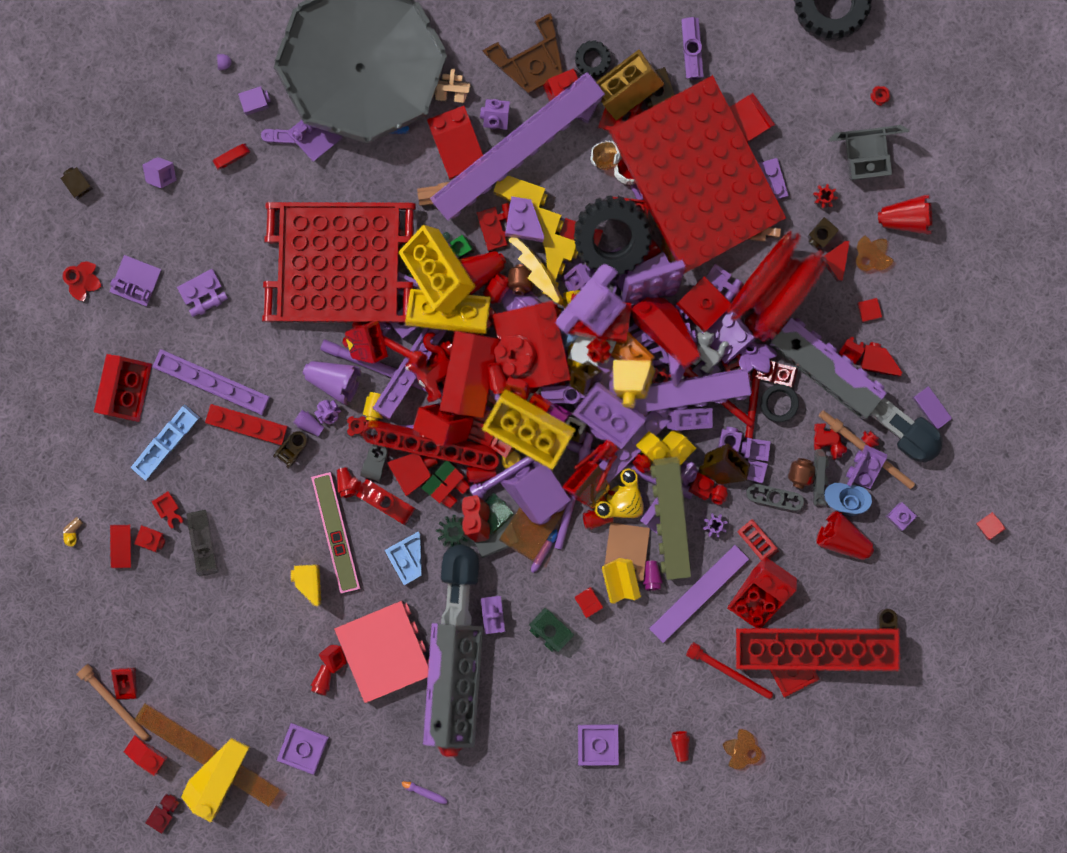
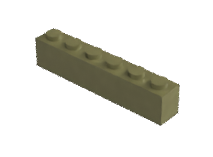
[650,457,691,580]

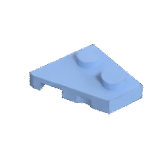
[385,531,422,585]

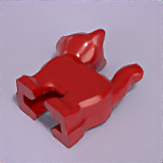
[813,423,847,460]

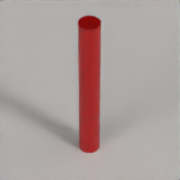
[745,378,760,439]

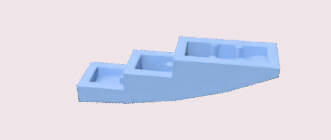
[131,405,200,481]

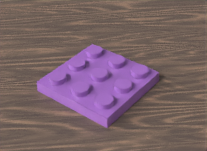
[621,260,685,308]

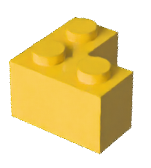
[635,430,696,466]

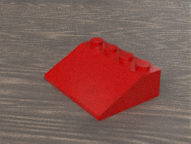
[492,301,570,389]

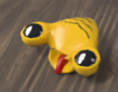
[595,468,644,519]

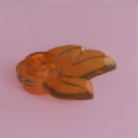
[856,236,894,271]
[723,729,762,769]

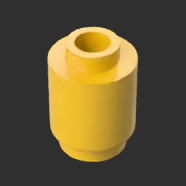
[363,392,383,421]

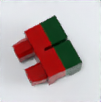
[422,461,470,508]

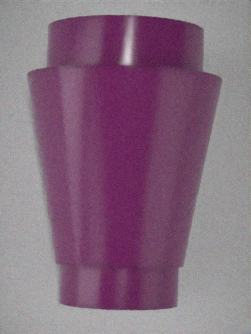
[643,561,663,591]

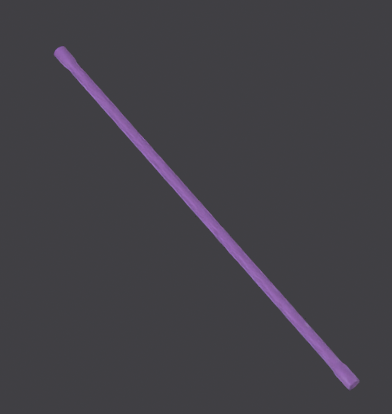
[320,339,693,500]

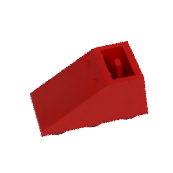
[727,556,797,628]

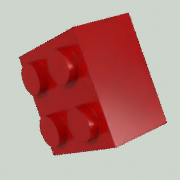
[413,403,473,447]

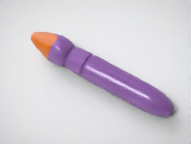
[402,781,448,804]

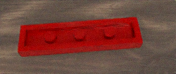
[205,404,288,445]

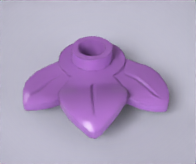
[739,341,777,373]

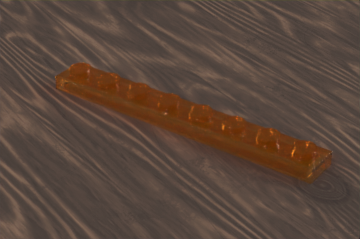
[134,703,280,807]

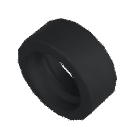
[760,384,799,423]

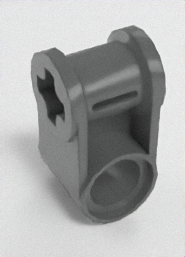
[360,444,388,482]

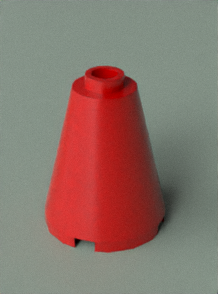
[878,194,932,235]
[458,251,506,295]
[816,511,874,560]

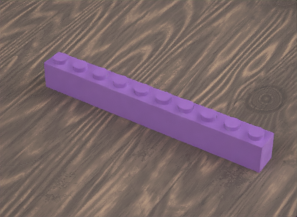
[430,72,605,221]

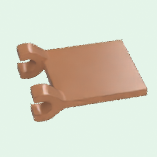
[603,523,650,582]

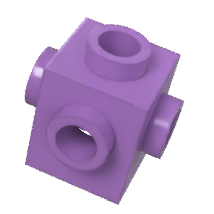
[480,99,510,129]

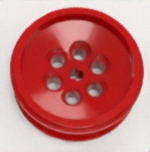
[727,231,827,340]

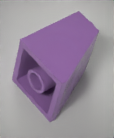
[500,460,571,524]

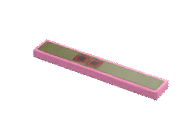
[311,472,360,594]

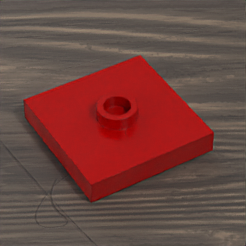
[676,276,731,332]

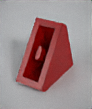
[821,241,850,282]
[111,667,137,699]

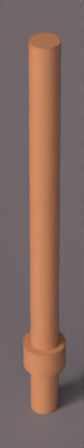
[819,410,915,489]

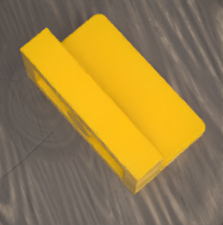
[602,558,641,604]

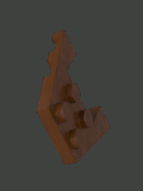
[482,13,563,94]

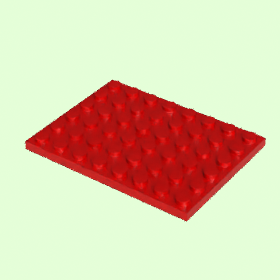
[608,75,786,274]

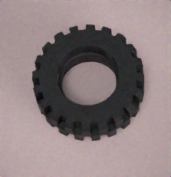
[794,0,872,41]
[574,195,652,276]

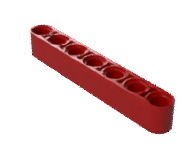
[363,420,499,470]

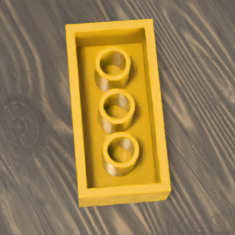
[398,225,475,314]
[482,389,576,469]

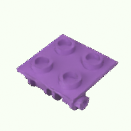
[287,120,342,162]
[109,255,161,306]

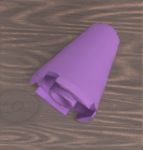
[303,361,361,405]

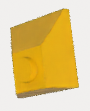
[291,565,321,606]

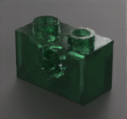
[529,607,574,652]

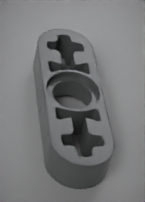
[746,484,804,511]

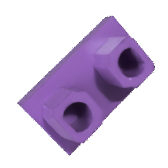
[481,596,505,634]

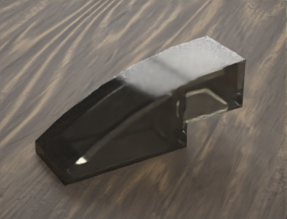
[186,510,219,577]

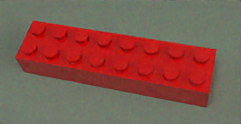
[736,628,899,670]

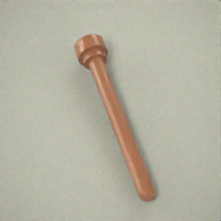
[76,664,149,741]

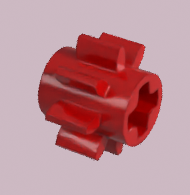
[812,184,838,209]
[586,338,612,364]
[651,368,671,384]

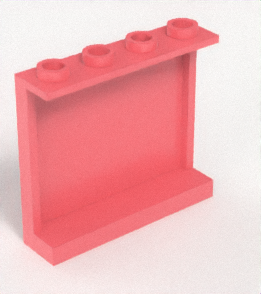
[334,601,429,703]

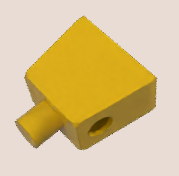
[613,360,655,408]

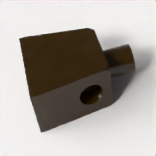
[699,444,751,484]

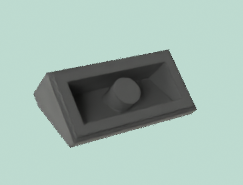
[476,521,519,558]

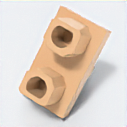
[435,69,470,103]

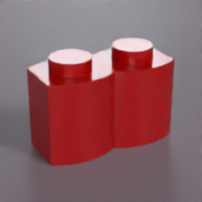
[462,495,490,543]

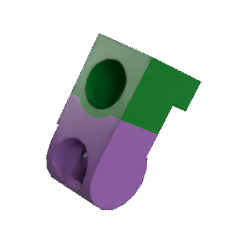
[448,235,474,259]

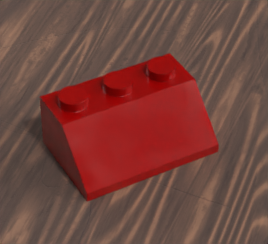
[94,354,152,422]

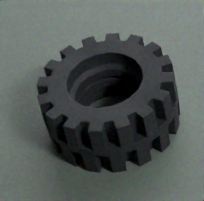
[575,40,611,78]

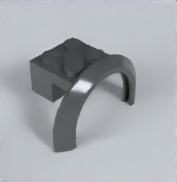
[828,125,909,180]

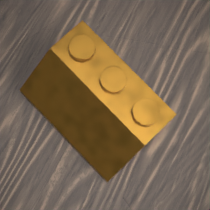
[596,49,664,120]

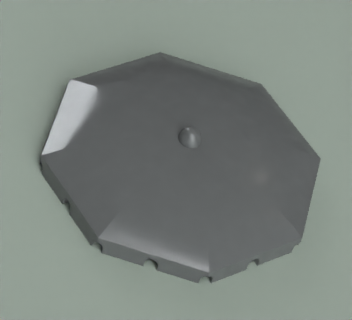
[274,0,447,144]

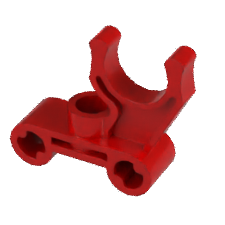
[348,477,416,526]

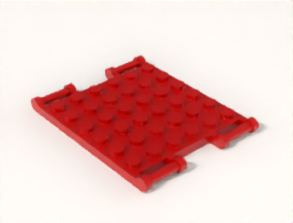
[262,202,416,323]

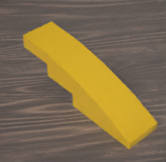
[508,237,564,306]

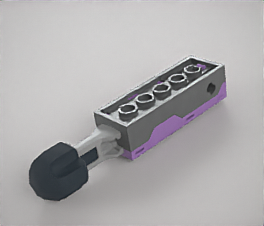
[769,318,943,462]
[423,544,483,757]

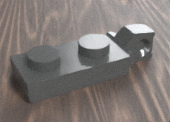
[813,449,829,506]

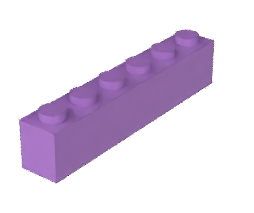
[634,368,751,415]

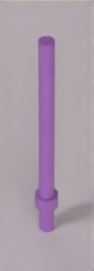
[554,432,594,549]

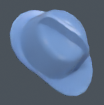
[824,483,872,516]

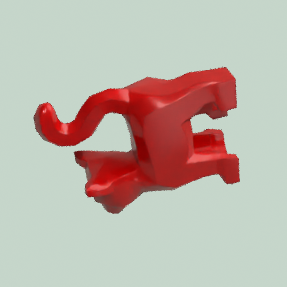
[405,332,450,402]

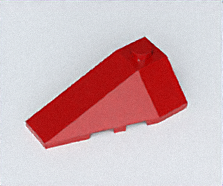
[631,297,701,369]

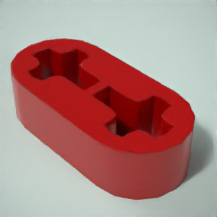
[213,143,250,170]

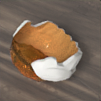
[590,140,622,170]

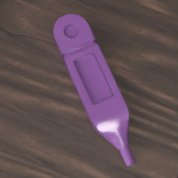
[261,129,296,144]

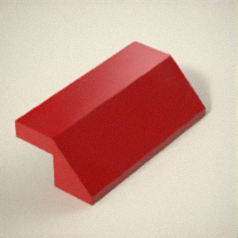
[440,331,500,418]

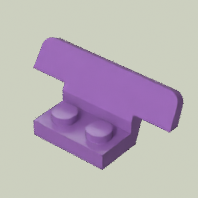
[556,264,626,336]

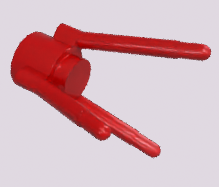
[574,440,618,492]

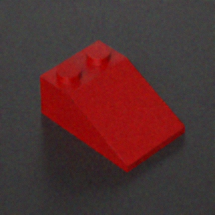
[427,106,483,180]

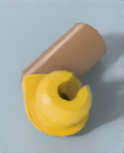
[63,517,83,547]

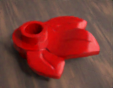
[63,261,101,301]

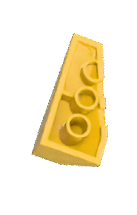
[181,738,249,822]

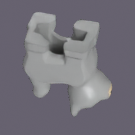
[693,332,729,374]

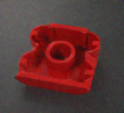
[729,93,775,143]

